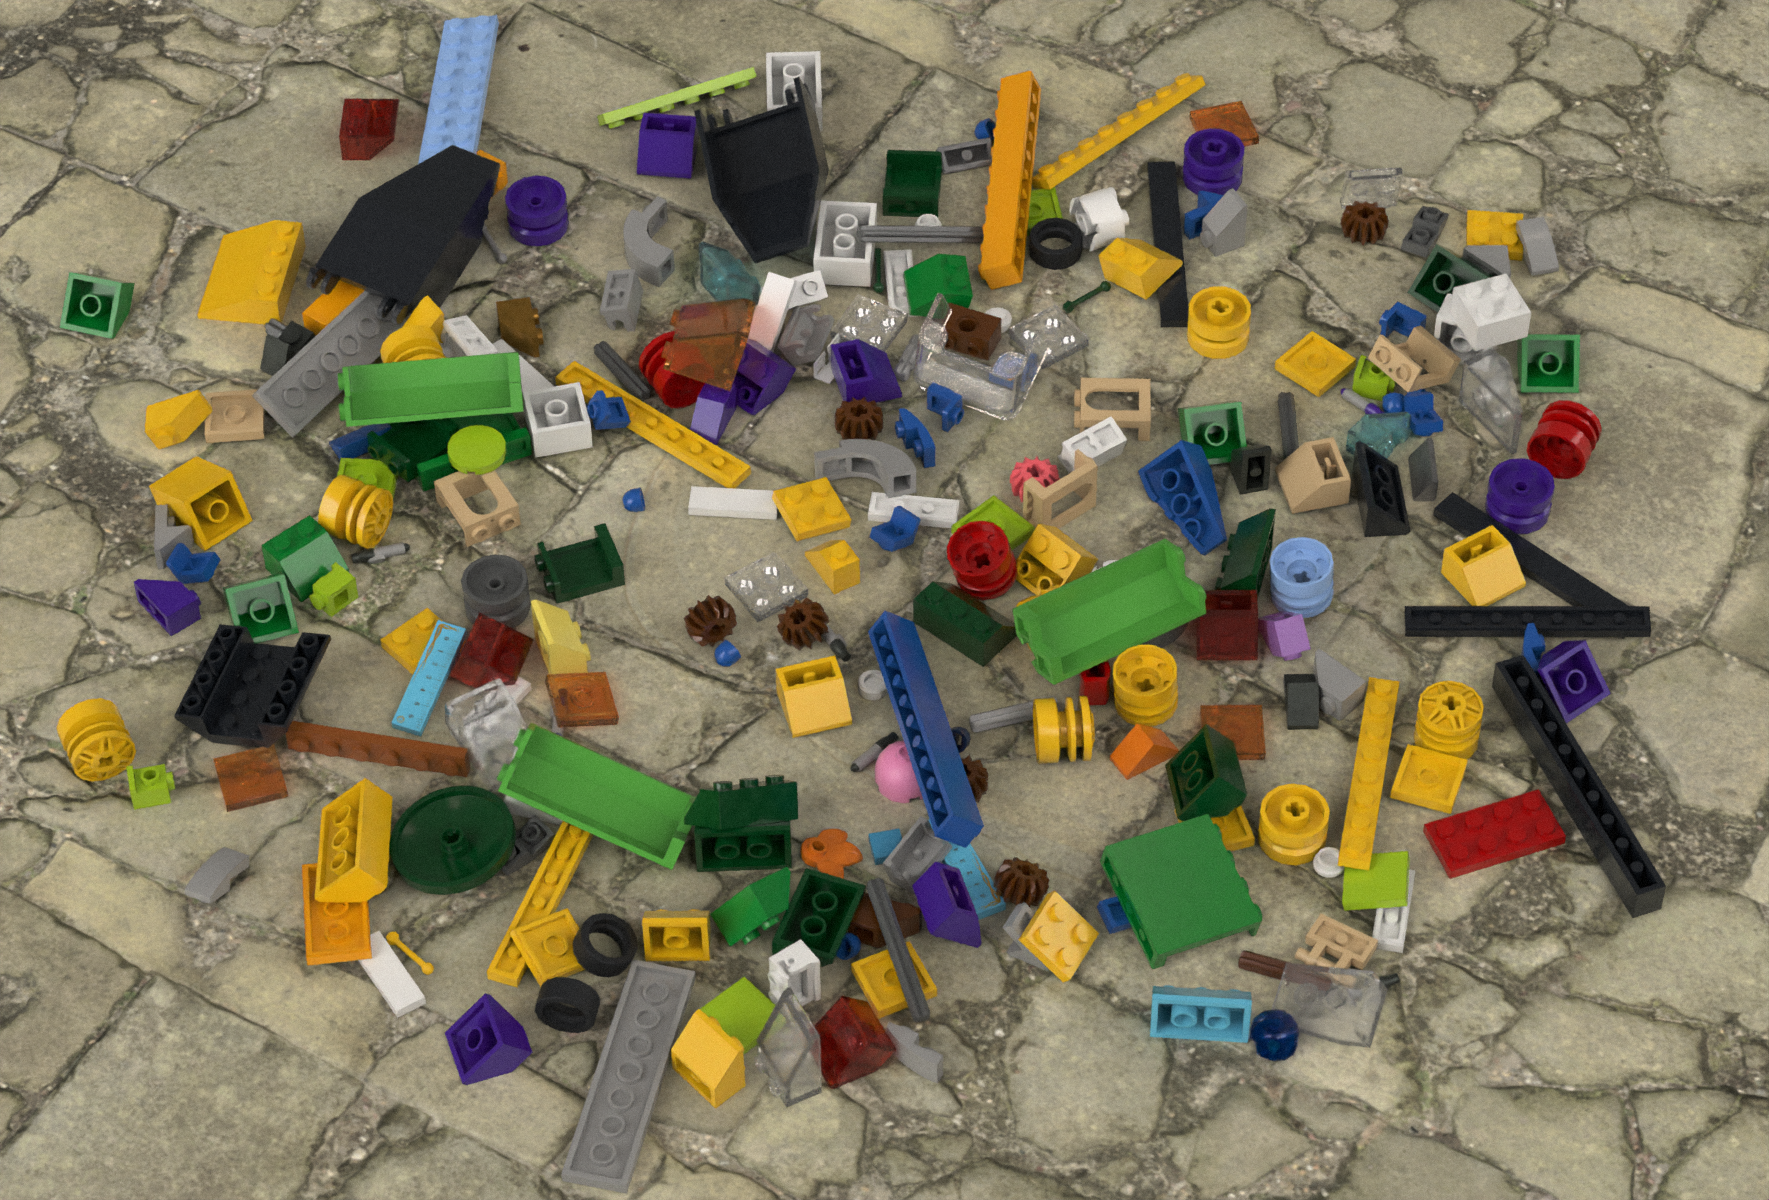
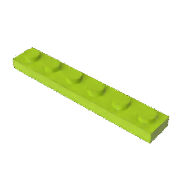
[597,67,757,129]

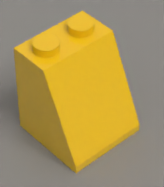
[149,456,253,551]

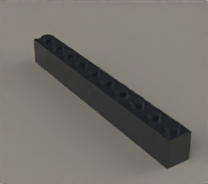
[1492,655,1666,918]

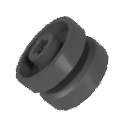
[461,554,531,632]

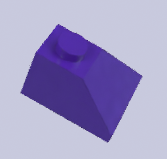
[1537,640,1611,724]
[445,993,533,1085]

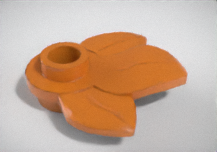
[800,828,863,879]

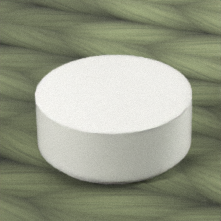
[858,670,888,700]

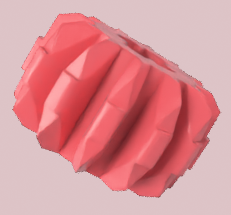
[1010,456,1060,503]

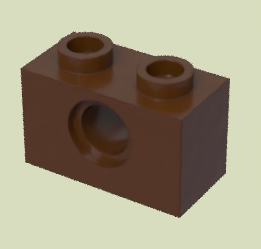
[935,302,1001,361]

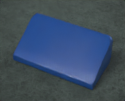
[329,423,392,460]

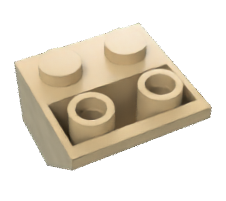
[1275,437,1351,514]

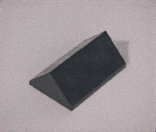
[1352,440,1411,537]

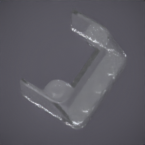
[913,293,1049,420]

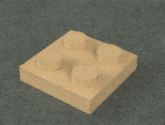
[205,389,265,443]

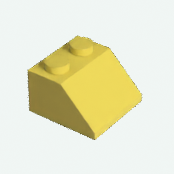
[531,599,591,684]

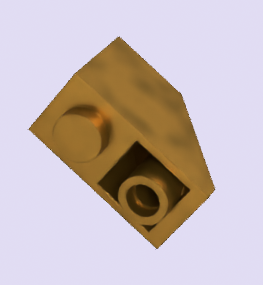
[496,297,544,358]

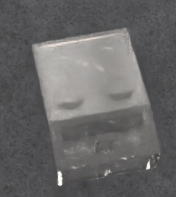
[445,678,528,792]

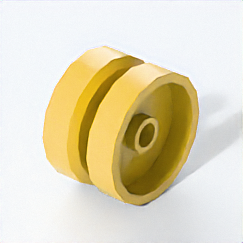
[1187,286,1251,359]
[1258,783,1330,866]

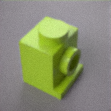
[1352,355,1397,401]
[309,562,358,617]
[126,764,175,810]

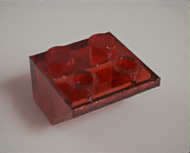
[339,98,399,160]
[1194,590,1258,660]
[449,612,534,689]
[801,996,897,1089]

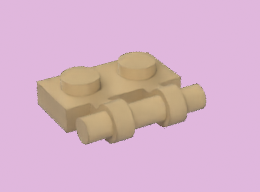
[1295,914,1378,986]

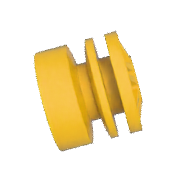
[380,325,446,363]
[318,475,393,549]
[1113,644,1178,727]
[1414,681,1484,759]
[1033,696,1095,764]
[56,698,136,782]

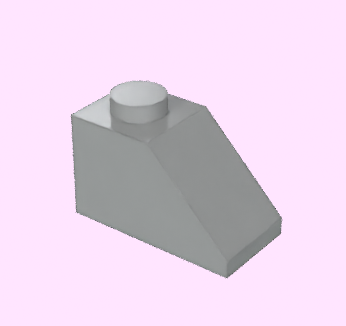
[1200,189,1247,257]
[1313,649,1366,721]

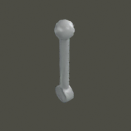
[482,223,507,264]

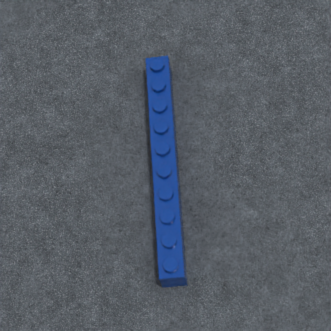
[868,611,984,848]

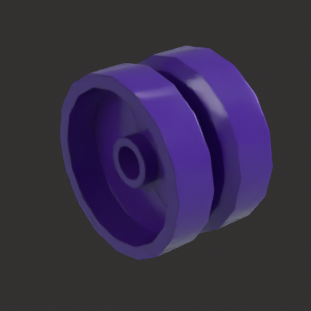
[1183,128,1244,195]
[505,175,569,246]
[1485,458,1555,534]

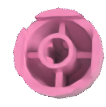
[874,740,923,803]

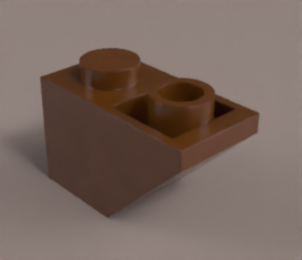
[848,892,922,948]

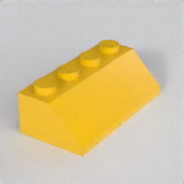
[315,778,393,903]

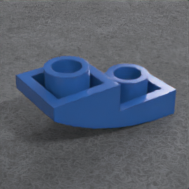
[895,408,935,468]
[1521,623,1545,679]

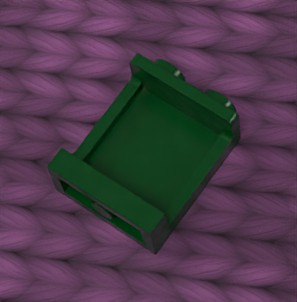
[882,150,942,217]
[367,418,459,482]
[534,523,625,604]

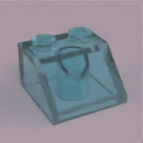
[699,241,761,317]

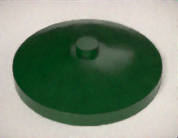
[390,786,516,895]

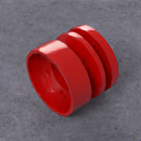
[638,331,715,409]
[1527,400,1602,479]
[947,521,1018,600]

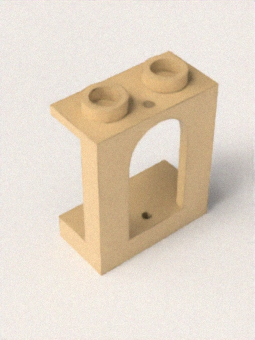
[1368,326,1461,392]
[1074,378,1151,441]
[1023,449,1098,529]
[434,470,521,547]

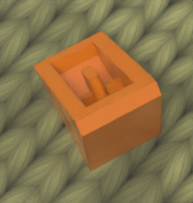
[1110,723,1179,780]

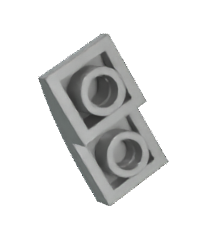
[1516,217,1559,276]
[185,847,249,903]
[887,1022,943,1084]

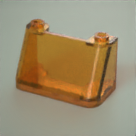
[661,298,756,391]

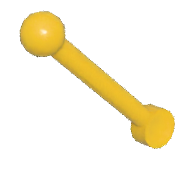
[386,932,434,975]

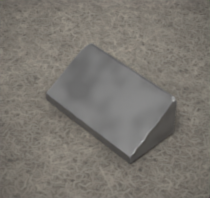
[936,137,993,175]
[1408,438,1438,501]

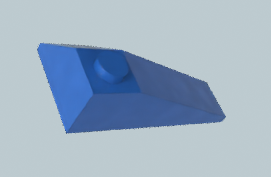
[1138,440,1227,556]

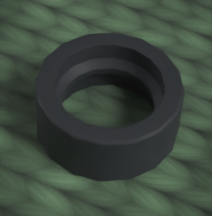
[1029,218,1083,270]
[573,913,638,978]
[535,977,601,1033]

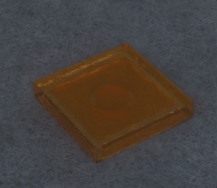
[1189,101,1259,147]
[545,672,619,727]
[1200,705,1266,760]
[213,744,288,812]

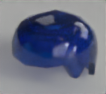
[1250,1009,1300,1061]

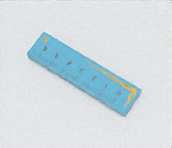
[391,620,467,737]
[928,819,1006,920]

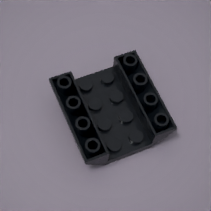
[174,624,331,749]

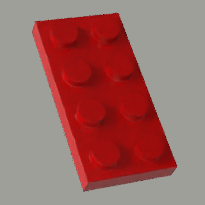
[1423,789,1566,879]

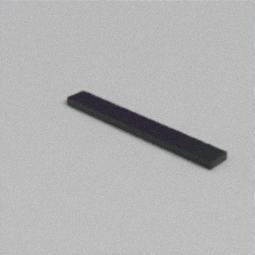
[1147,161,1188,327]
[1433,492,1628,639]
[1404,606,1651,637]

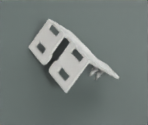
[813,333,840,384]

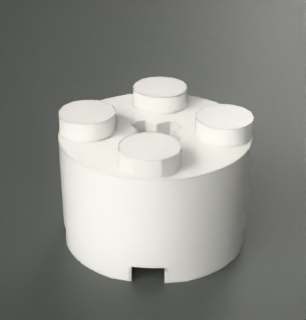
[1070,187,1129,251]

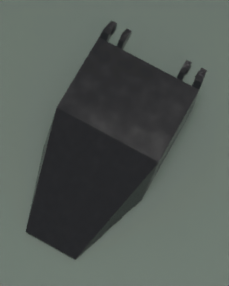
[694,77,829,264]
[306,145,500,325]

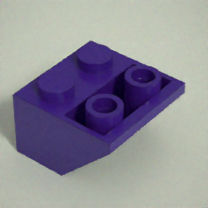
[637,113,699,179]
[715,336,796,415]
[830,339,902,403]
[912,862,982,948]

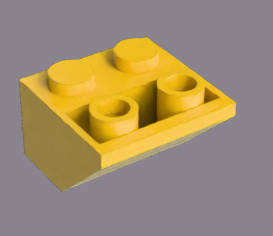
[1016,524,1098,597]
[1441,525,1526,606]
[776,655,852,738]
[671,1009,745,1108]

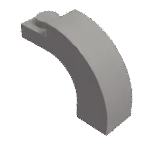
[623,196,675,287]
[814,439,917,498]

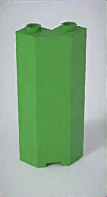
[338,352,524,427]
[1013,539,1206,685]
[497,722,696,870]

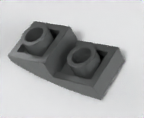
[1401,206,1449,258]
[501,815,555,875]

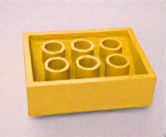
[197,220,306,325]

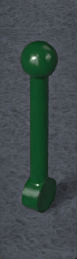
[873,248,884,293]
[1063,281,1111,313]

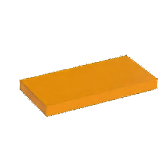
[302,863,372,966]

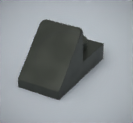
[260,321,315,376]
[1283,674,1319,730]

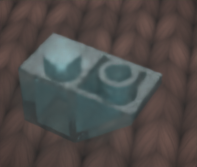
[1346,412,1411,458]

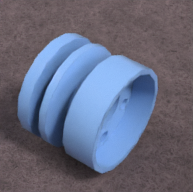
[1270,537,1334,618]

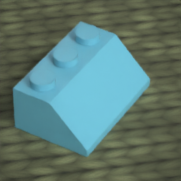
[1150,985,1252,1043]

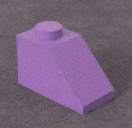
[1255,611,1311,661]

